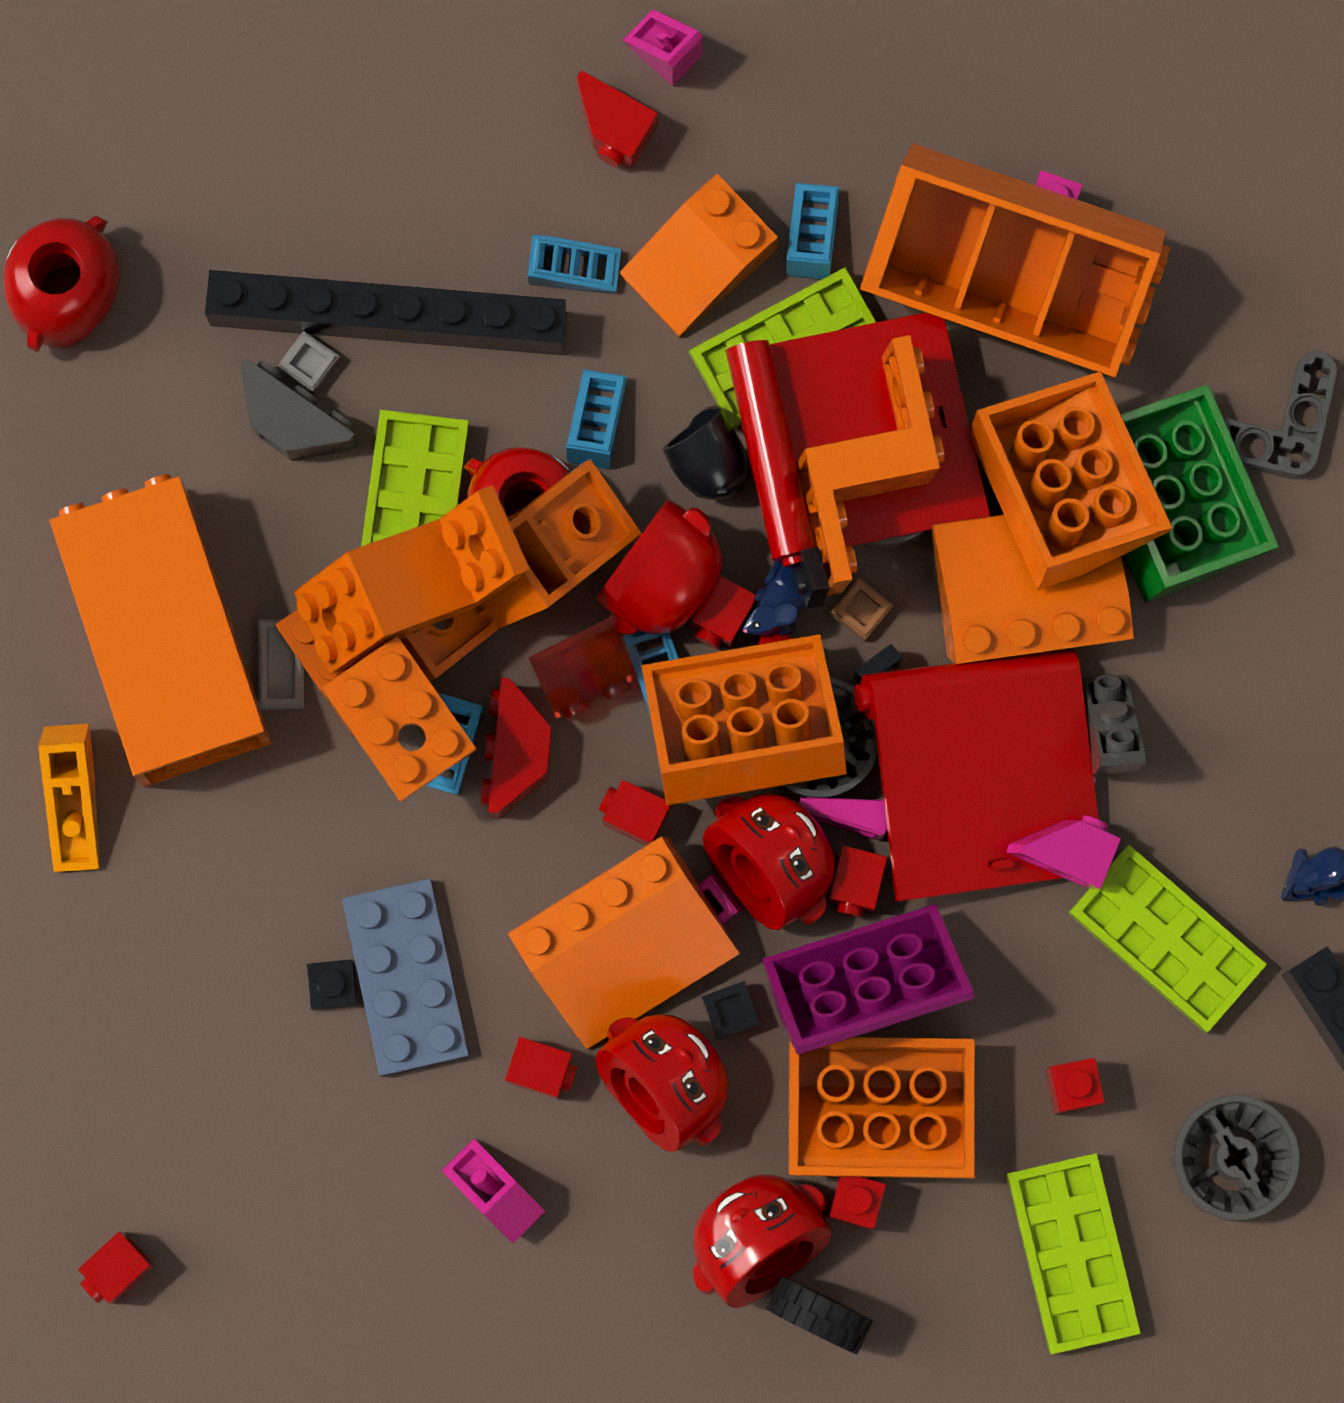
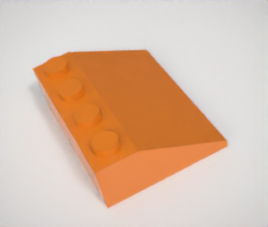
[968,371,1172,590]
[931,514,1134,664]
[641,634,847,805]
[507,836,741,1050]
[788,1037,975,1178]

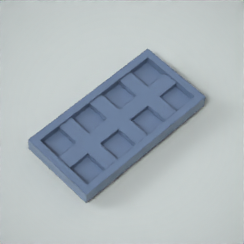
[342,879,469,1077]

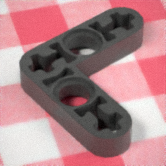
[1223,351,1337,479]

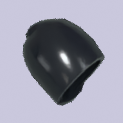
[662,406,748,500]

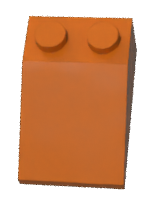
[619,173,778,338]

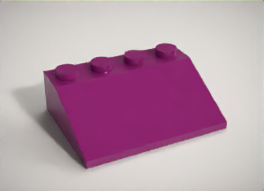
[762,904,975,1055]

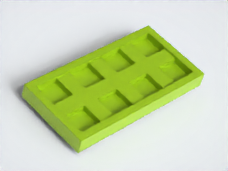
[689,267,876,429]
[361,409,469,547]
[1068,844,1267,1034]
[1006,1153,1141,1355]

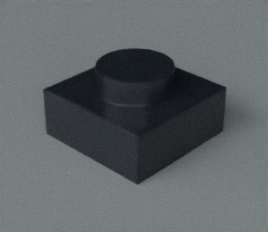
[791,547,830,609]
[853,644,902,684]
[307,959,358,1010]
[702,981,760,1041]

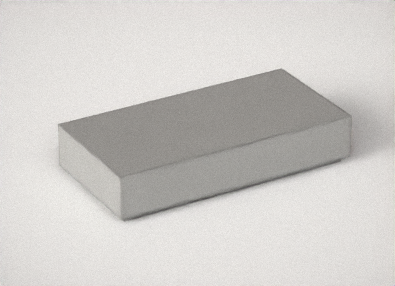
[258,619,304,710]

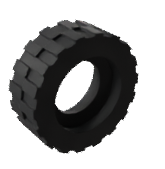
[766,1276,873,1355]

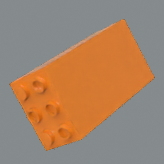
[860,143,1171,378]
[49,474,273,788]

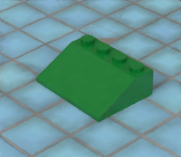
[1120,384,1279,603]

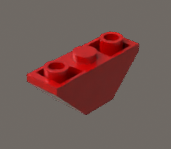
[481,678,552,818]

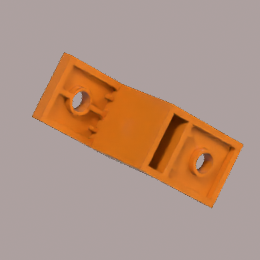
[797,335,944,596]
[399,459,642,681]
[294,486,530,674]
[275,609,476,803]

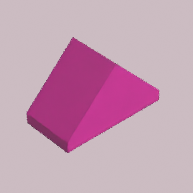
[623,9,703,87]

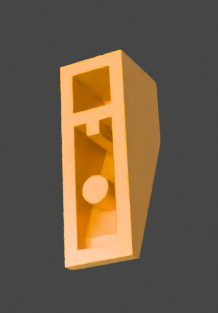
[38,723,100,872]

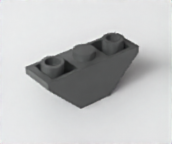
[241,358,358,460]
[1082,674,1146,775]

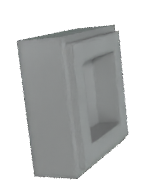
[277,331,340,394]

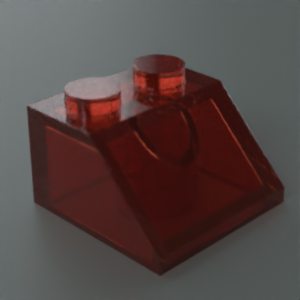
[528,617,635,720]

